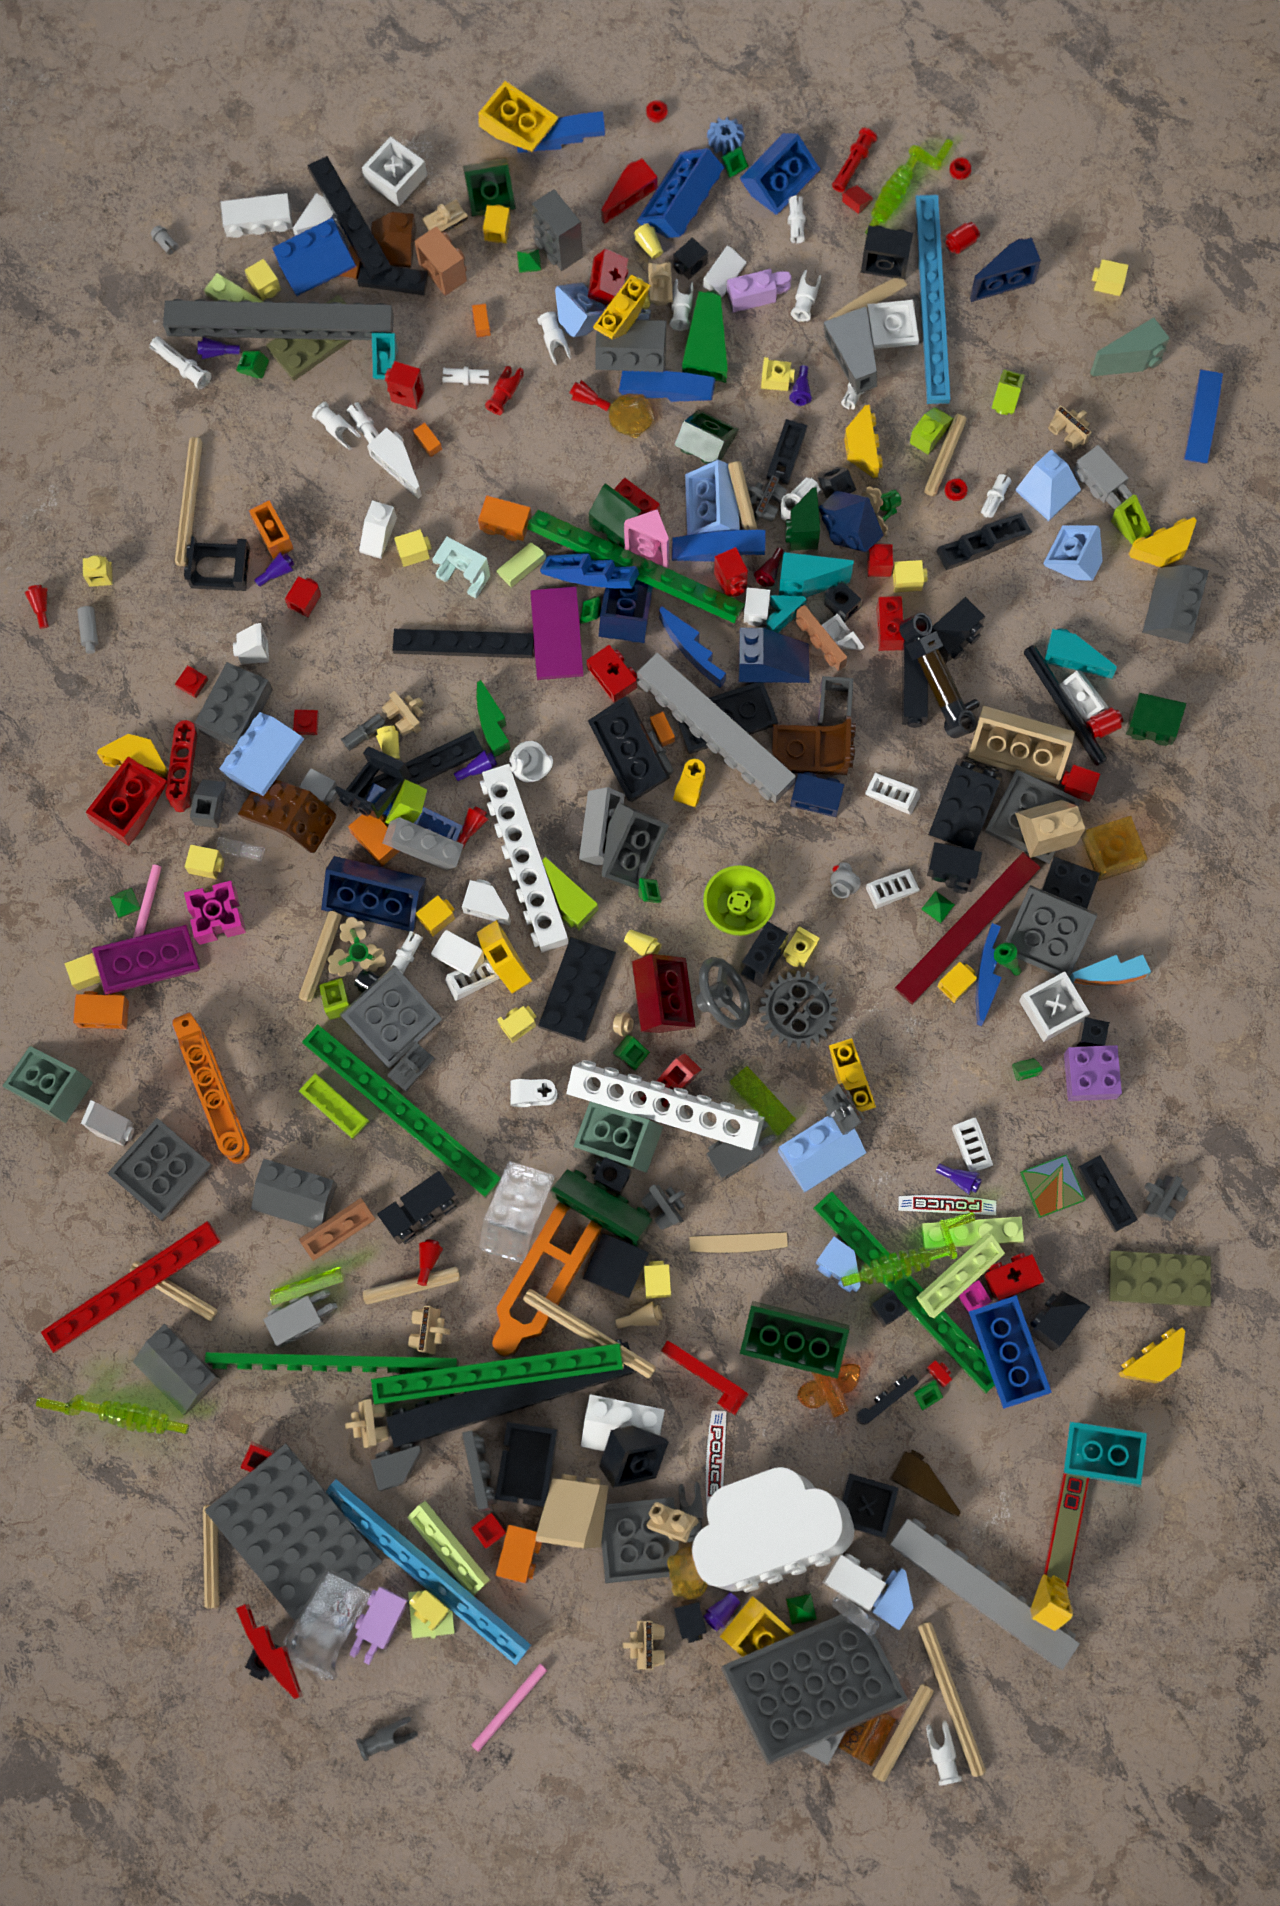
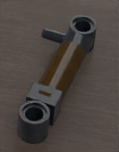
[899,613,980,739]

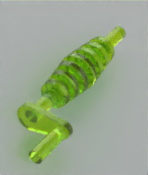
[865,139,954,235]
[841,1212,976,1287]
[36,1394,189,1435]

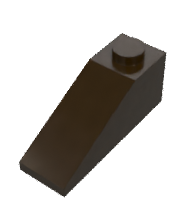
[889,1449,961,1517]

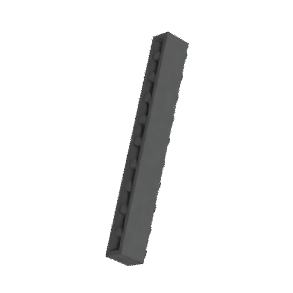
[163,299,394,340]

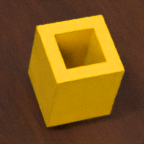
[483,205,511,243]
[416,896,455,937]
[937,962,977,1004]

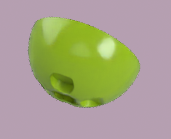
[703,865,775,936]

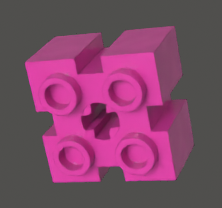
[184,881,246,945]

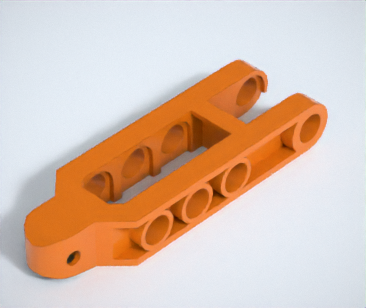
[172,1012,251,1164]
[492,1202,603,1357]

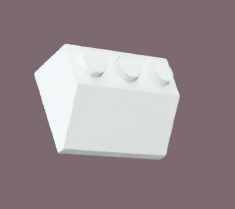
[581,1394,665,1451]

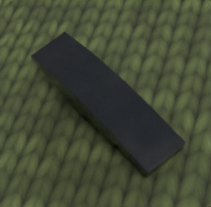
[936,513,1032,571]

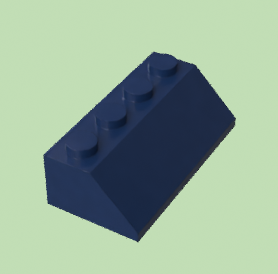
[321,856,426,932]

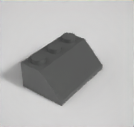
[595,318,667,372]
[1142,565,1209,644]
[251,1159,337,1229]
[133,1324,221,1416]

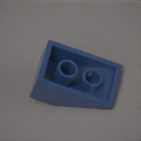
[970,237,1041,303]
[598,579,653,643]
[739,628,810,683]

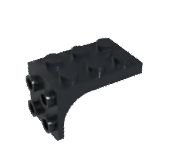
[928,756,1002,850]

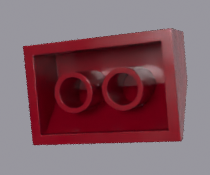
[632,954,696,1033]

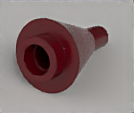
[754,547,785,587]

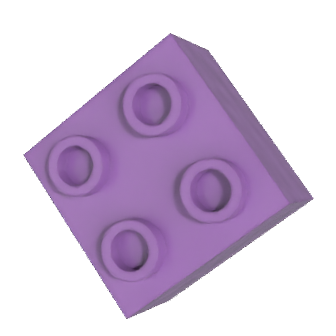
[1064,1045,1122,1101]

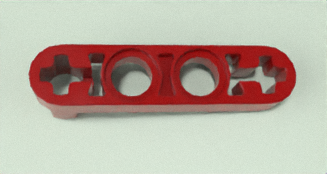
[166,720,197,812]
[660,1340,749,1416]

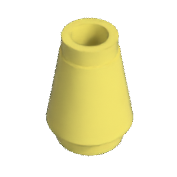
[634,223,664,259]
[376,726,400,760]
[624,929,661,957]

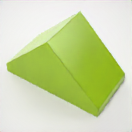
[1111,494,1152,545]
[385,779,427,824]
[319,978,350,1020]

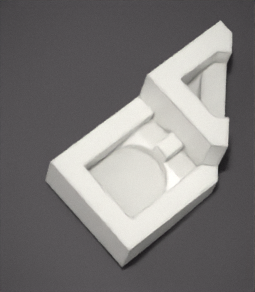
[822,614,864,650]

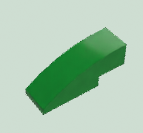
[476,680,511,758]

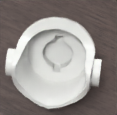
[510,741,553,782]

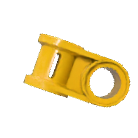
[673,759,706,808]

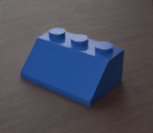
[740,133,820,214]
[272,218,357,296]

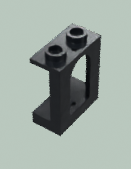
[184,536,250,591]
[335,746,412,819]
[741,921,789,988]

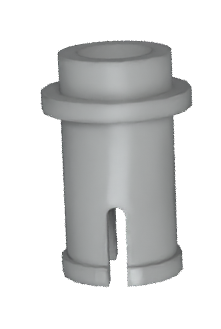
[151,225,178,255]

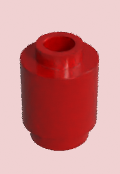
[945,222,980,254]
[1086,707,1124,738]

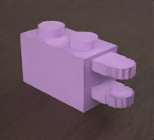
[727,269,791,313]
[349,1587,409,1665]

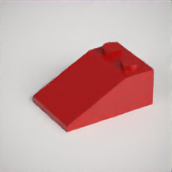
[85,756,167,846]

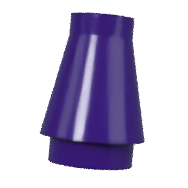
[703,1592,741,1632]

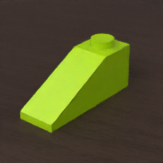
[542,857,598,930]

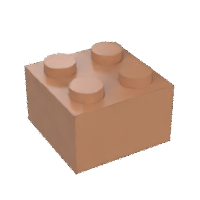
[414,226,467,296]

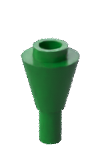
[994,943,1022,976]

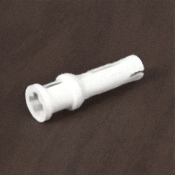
[150,336,211,389]

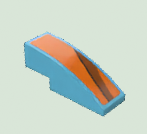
[1069,955,1151,986]

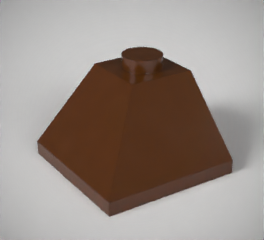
[371,212,417,268]

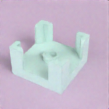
[432,537,490,598]

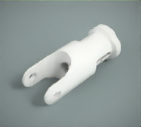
[791,270,821,322]
[670,279,693,331]
[537,312,571,365]
[312,402,361,450]
[926,1721,962,1786]

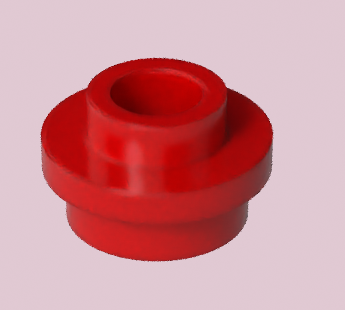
[646,100,668,123]
[949,157,972,180]
[944,478,968,501]

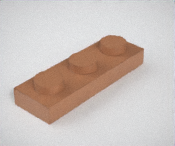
[796,605,848,671]
[299,1198,376,1261]

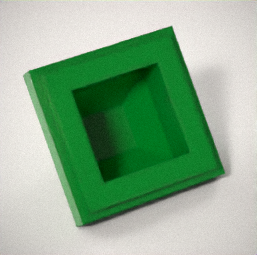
[721,147,749,178]
[517,249,541,273]
[580,597,601,624]
[638,878,661,903]
[110,887,141,919]
[921,890,955,924]
[914,1380,943,1411]
[786,1593,817,1625]

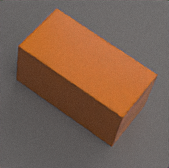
[472,303,491,338]
[413,422,442,457]
[650,712,675,747]

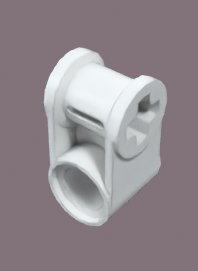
[510,1079,558,1107]

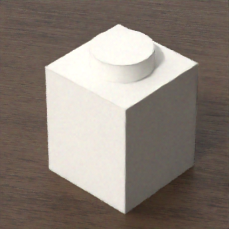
[744,588,770,626]

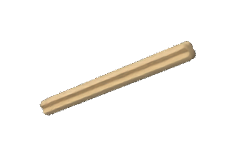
[175,437,202,567]
[523,1289,656,1378]
[918,1622,986,1777]

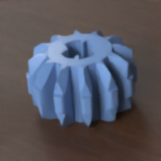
[707,116,745,156]

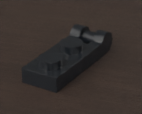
[766,419,808,485]
[856,1375,919,1425]

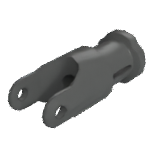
[679,1482,704,1543]
[356,1716,418,1761]

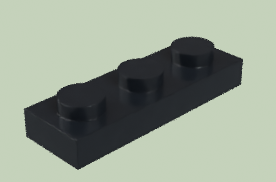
[358,263,428,296]
[1078,1155,1138,1233]

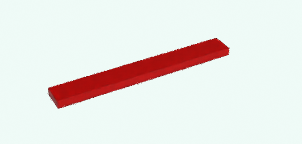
[41,1221,222,1353]

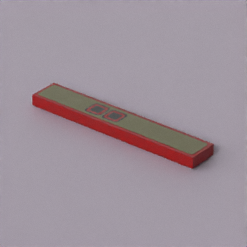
[1043,1470,1089,1587]

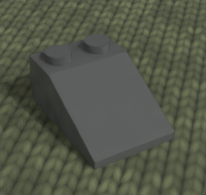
[602,802,669,889]

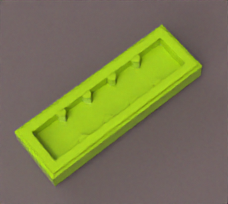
[299,1073,370,1140]

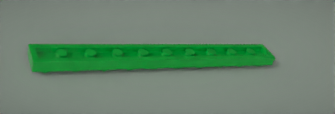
[527,510,745,624]
[302,1024,502,1198]
[813,1191,995,1394]
[371,1343,624,1404]
[205,1352,459,1374]

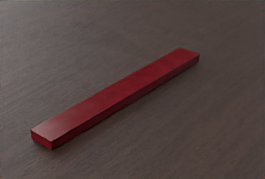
[894,852,1041,1005]

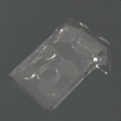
[479,1161,555,1263]
[284,1569,372,1681]

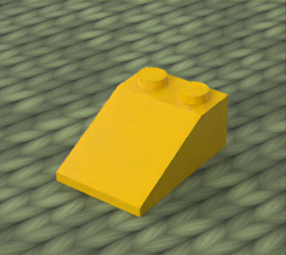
[478,81,559,152]
[719,1596,795,1657]

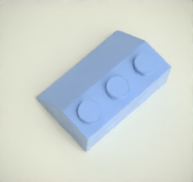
[685,460,740,535]
[219,712,304,796]
[778,1116,866,1193]

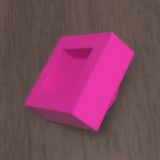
[958,1280,992,1313]

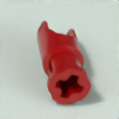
[485,366,524,415]

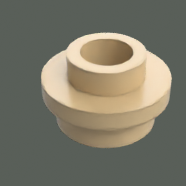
[613,1012,634,1037]

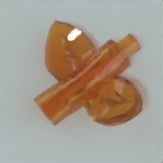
[797,1364,861,1418]

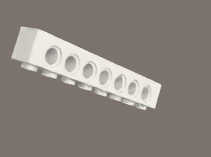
[480,764,568,953]
[566,1060,765,1150]

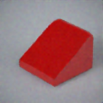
[842,185,873,214]

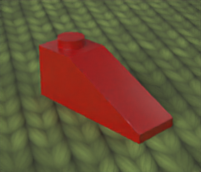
[601,158,658,224]
[640,1053,702,1121]

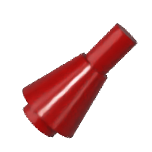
[569,380,611,411]
[24,585,49,629]
[456,806,489,849]
[417,1239,443,1286]

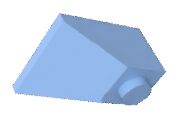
[555,282,606,337]
[1016,449,1081,521]
[1043,525,1103,581]

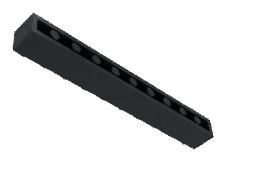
[386,1339,637,1449]

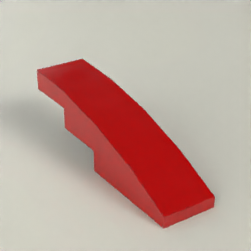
[235,1604,303,1699]

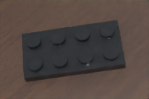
[676,682,778,754]
[588,696,670,802]
[538,937,616,1043]

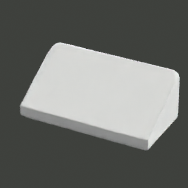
[703,246,746,298]
[1060,671,1109,722]
[431,930,484,977]

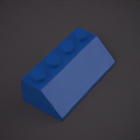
[637,148,724,238]
[969,1295,1052,1409]

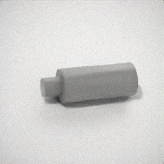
[77,606,98,654]

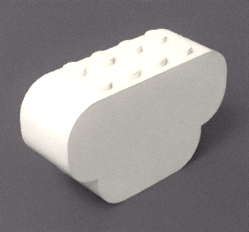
[692,1467,854,1592]

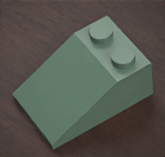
[1090,317,1170,376]
[2,1046,93,1123]
[573,1101,664,1173]

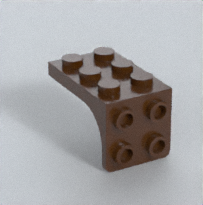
[772,716,856,775]
[238,780,336,853]

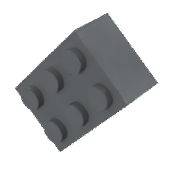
[532,189,583,272]
[195,662,273,747]

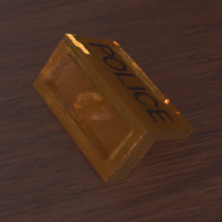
[838,1713,896,1767]

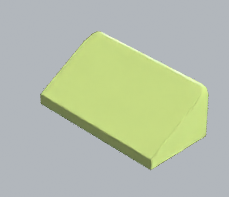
[496,542,546,588]

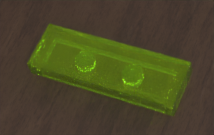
[729,1066,796,1136]
[269,1267,344,1306]

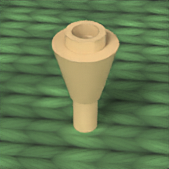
[615,1301,663,1329]

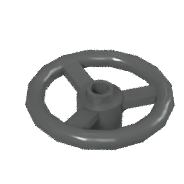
[696,957,750,1030]

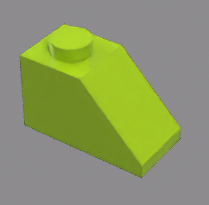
[992,369,1025,415]
[910,407,954,455]

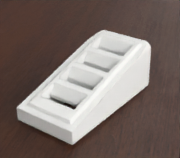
[865,773,920,815]
[866,869,920,909]
[445,958,500,1001]
[952,1117,993,1172]

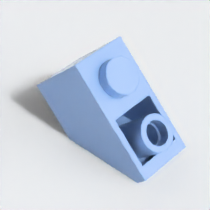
[815,1237,861,1293]
[871,1568,913,1630]

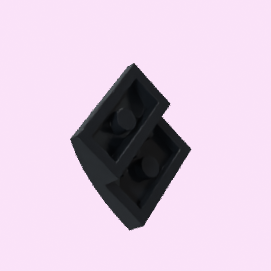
[583,1234,649,1299]

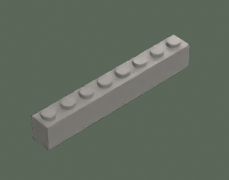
[637,653,796,803]
[889,1518,1080,1670]

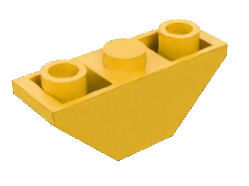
[593,274,651,340]
[844,405,883,478]
[1129,517,1197,568]
[97,734,168,778]
[476,920,533,994]
[829,1038,876,1112]
[1118,1327,1185,1383]
[1030,1574,1073,1631]

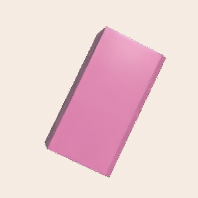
[624,510,669,568]

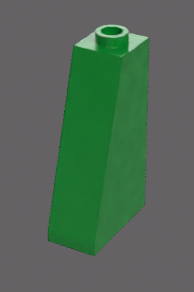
[682,291,728,383]

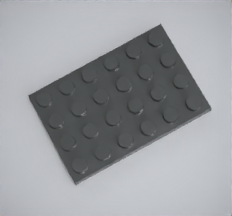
[205,1443,382,1630]
[721,1606,908,1766]

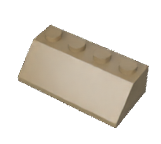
[968,706,1075,785]

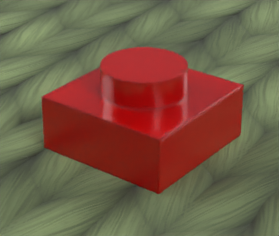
[175,665,209,698]
[293,709,319,735]
[926,1360,952,1388]
[471,1512,506,1549]

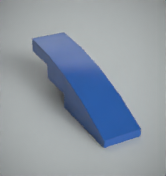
[517,111,605,153]
[1183,369,1223,464]
[619,371,716,402]
[672,530,766,562]
[540,554,639,588]
[659,607,726,688]
[366,783,463,841]
[975,923,1002,1026]

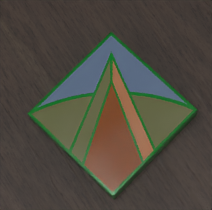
[1020,1154,1086,1219]

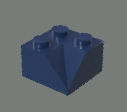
[819,491,884,552]

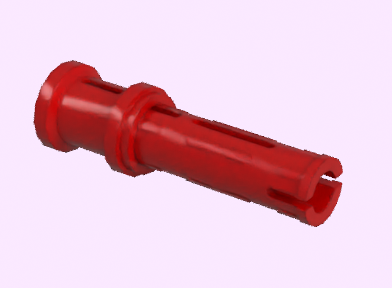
[832,127,878,193]

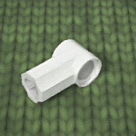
[780,477,821,521]

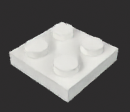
[867,300,919,350]

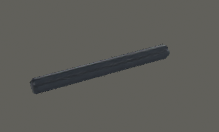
[1024,645,1107,766]

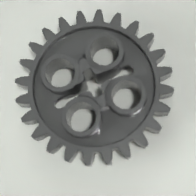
[759,971,838,1050]

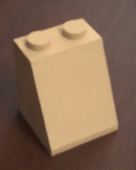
[1016,800,1085,858]
[535,1474,609,1548]

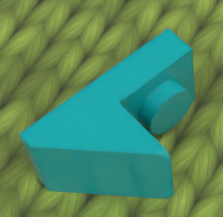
[372,332,398,379]
[766,595,807,633]

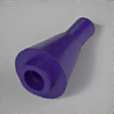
[198,336,239,359]
[789,365,812,406]
[254,552,295,587]
[454,750,498,781]
[936,1163,982,1196]

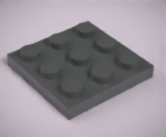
[985,769,1081,864]
[1004,885,1098,977]
[339,965,442,1068]
[107,1118,213,1221]
[462,1430,497,1512]
[601,1497,682,1584]

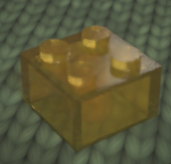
[1081,816,1148,882]

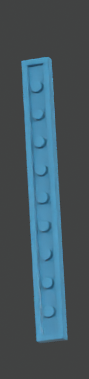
[915,195,950,404]
[326,1479,531,1665]

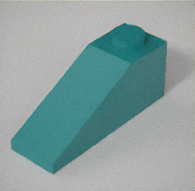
[1044,628,1117,679]

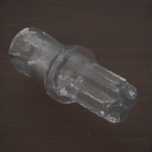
[216,837,265,862]
[832,1594,880,1636]

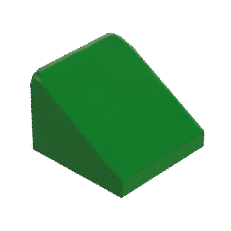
[236,351,269,379]
[613,1035,650,1071]
[1012,1058,1043,1081]

